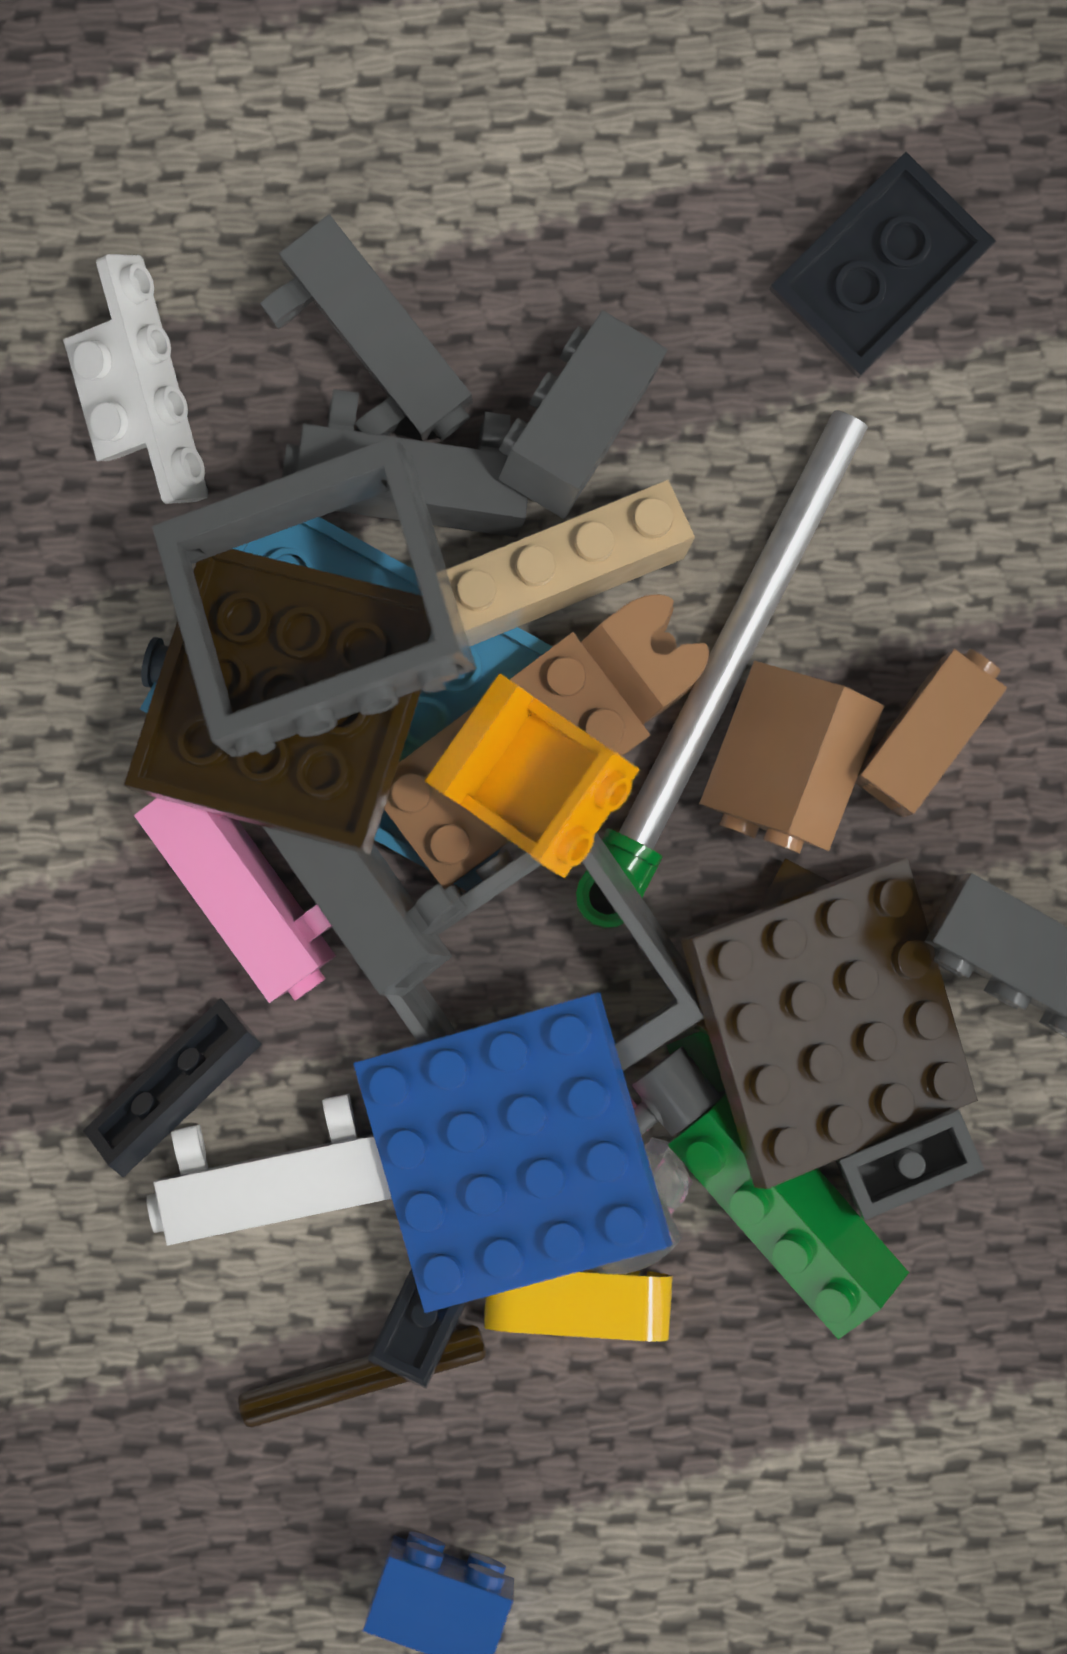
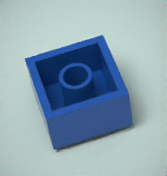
[363,1532,514,1654]

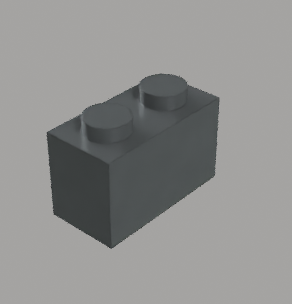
[836,1107,985,1220]

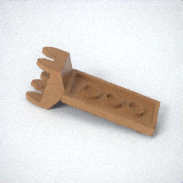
[384,594,709,890]

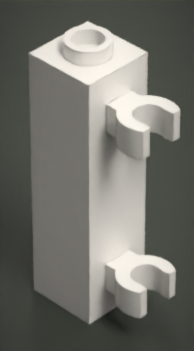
[147,1093,392,1245]

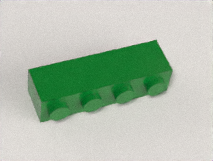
[668,1091,909,1340]

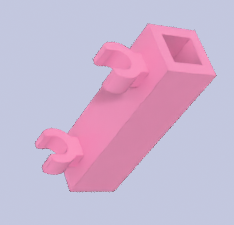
[134,798,336,1003]

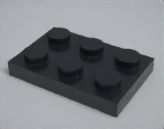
[769,152,996,379]

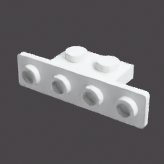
[63,254,208,504]

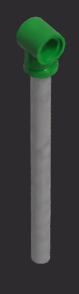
[576,410,868,929]

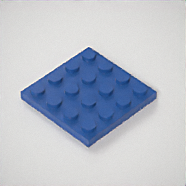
[353,992,673,1313]

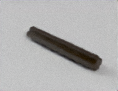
[238,1325,486,1428]

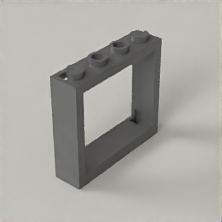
[152,436,476,757]
[386,832,704,1070]

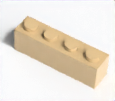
[447,480,695,646]

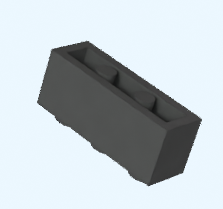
[498,310,668,519]

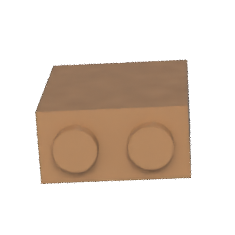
[855,649,1007,818]
[699,661,884,854]

